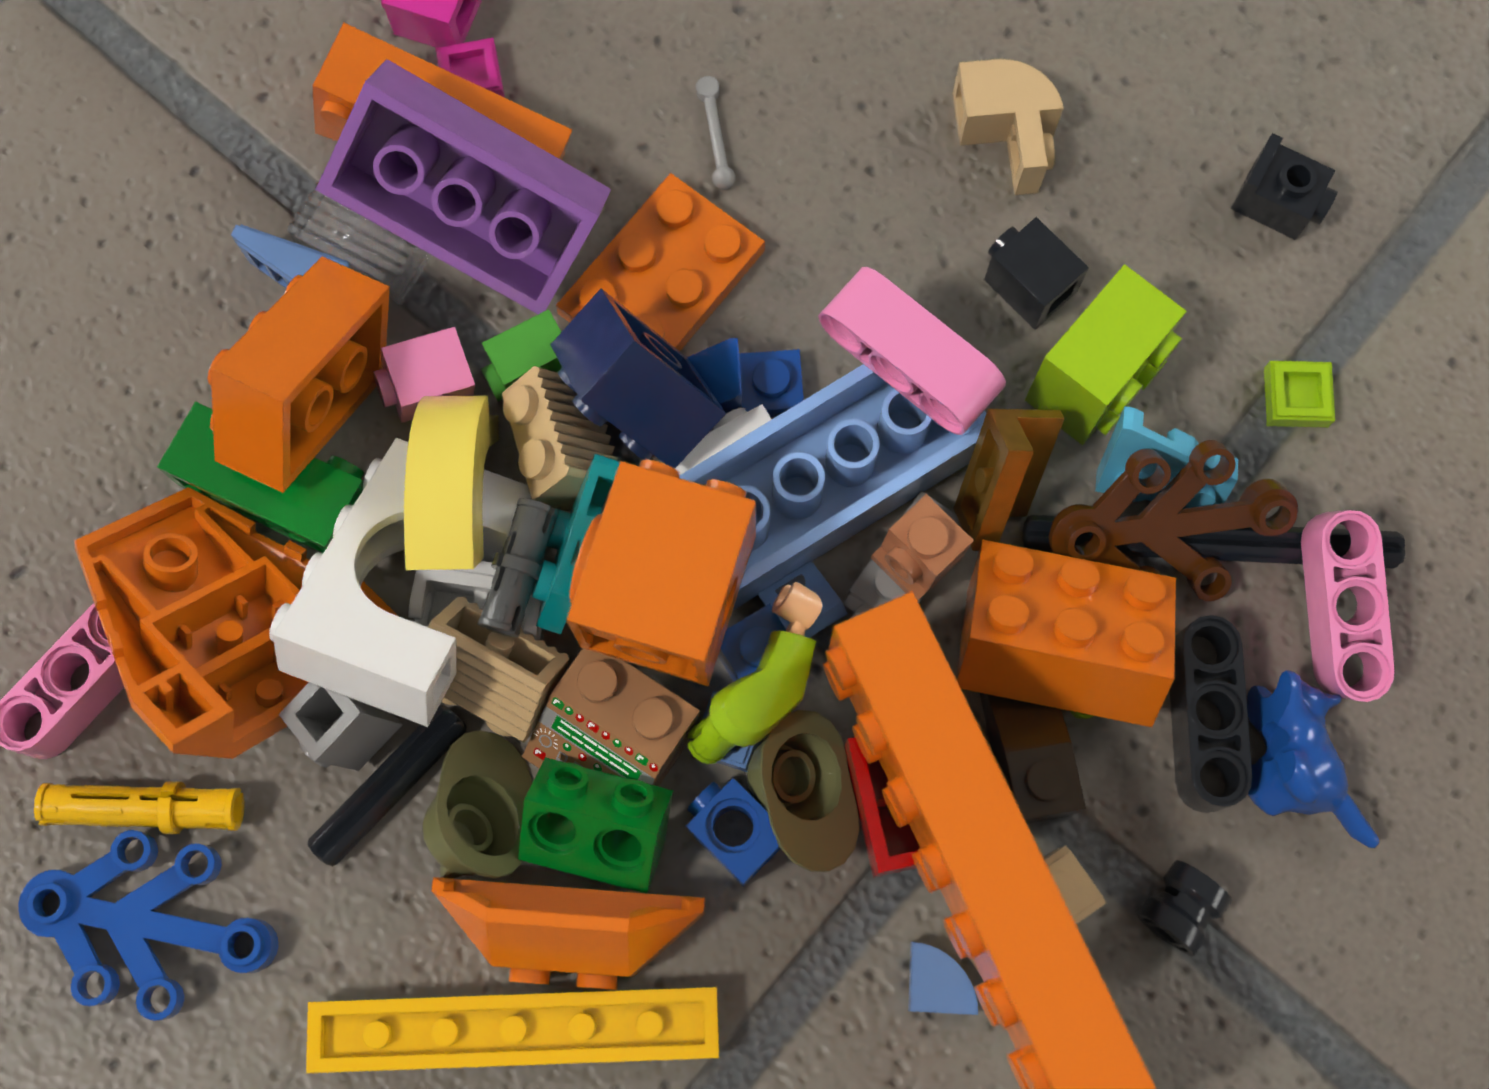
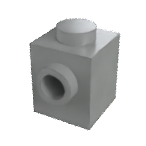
[279,682,403,771]

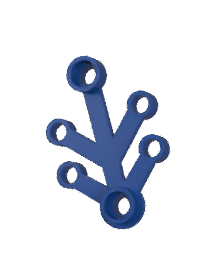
[18,830,279,1020]

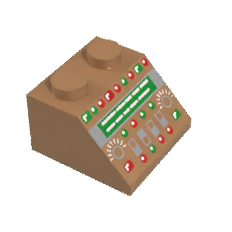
[522,648,702,786]

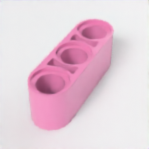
[818,267,1006,435]
[1301,510,1395,702]
[0,603,124,759]

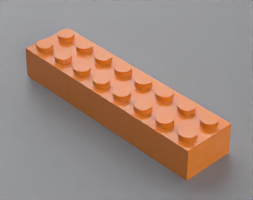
[823,591,1156,1089]

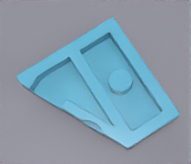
[1095,406,1238,509]

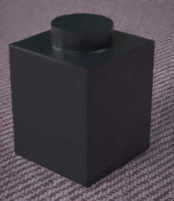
[984,217,1089,330]

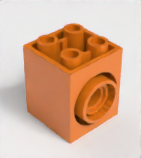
[566,460,756,686]

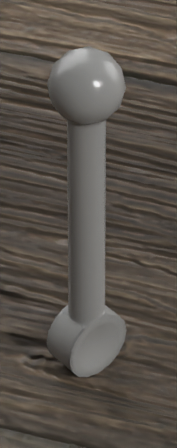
[696,76,736,190]

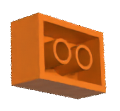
[208,256,390,493]
[956,539,1176,727]

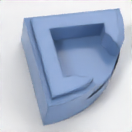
[908,942,978,1015]

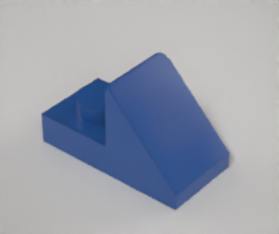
[687,338,804,418]

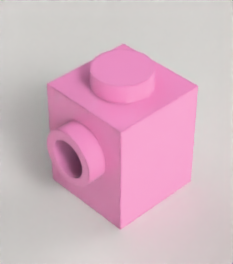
[373,327,475,423]

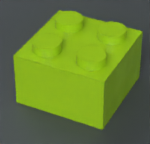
[1025,264,1187,445]

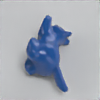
[1247,670,1380,848]

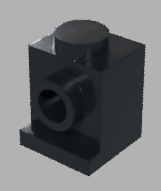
[1230,133,1338,240]

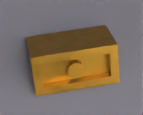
[954,409,1065,551]

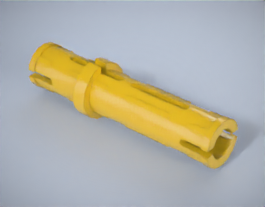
[34,781,245,834]

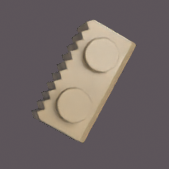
[502,366,618,510]
[428,597,569,743]

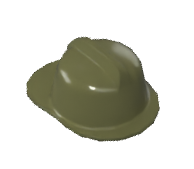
[747,710,859,872]
[422,730,532,879]

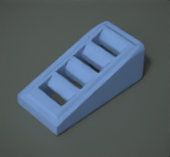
[231,224,353,288]

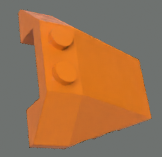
[74,487,399,759]

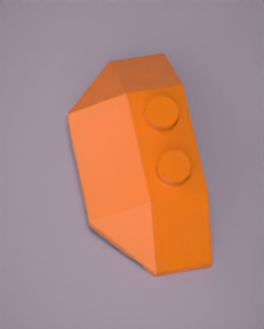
[432,877,706,990]

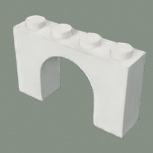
[270,438,531,727]

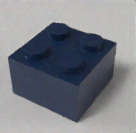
[550,288,726,468]

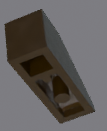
[980,693,1086,824]

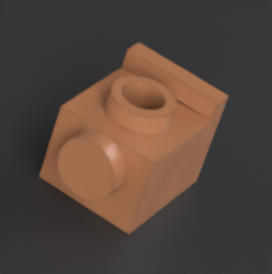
[871,494,974,601]

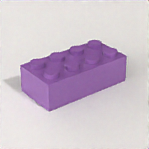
[315,59,611,314]

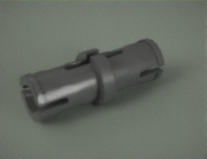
[477,498,559,638]

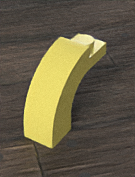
[404,395,499,570]

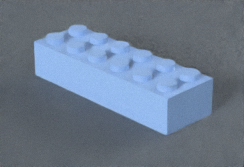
[679,364,986,610]

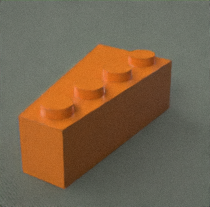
[313,22,573,160]

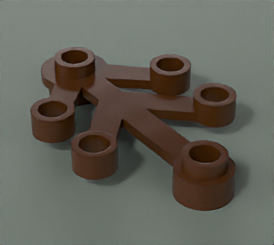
[1049,440,1298,601]

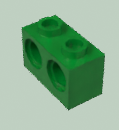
[518,757,673,894]

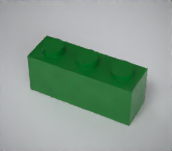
[157,401,365,554]

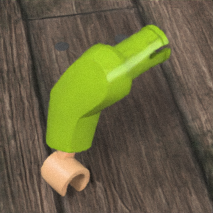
[687,582,822,764]

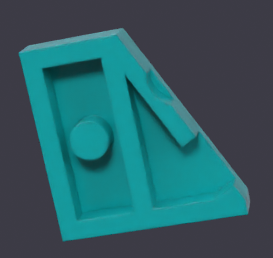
[532,454,620,634]

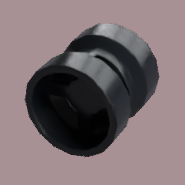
[1137,860,1233,956]

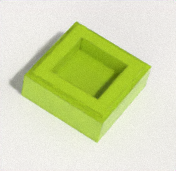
[1264,361,1335,428]

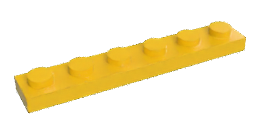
[306,987,719,1073]

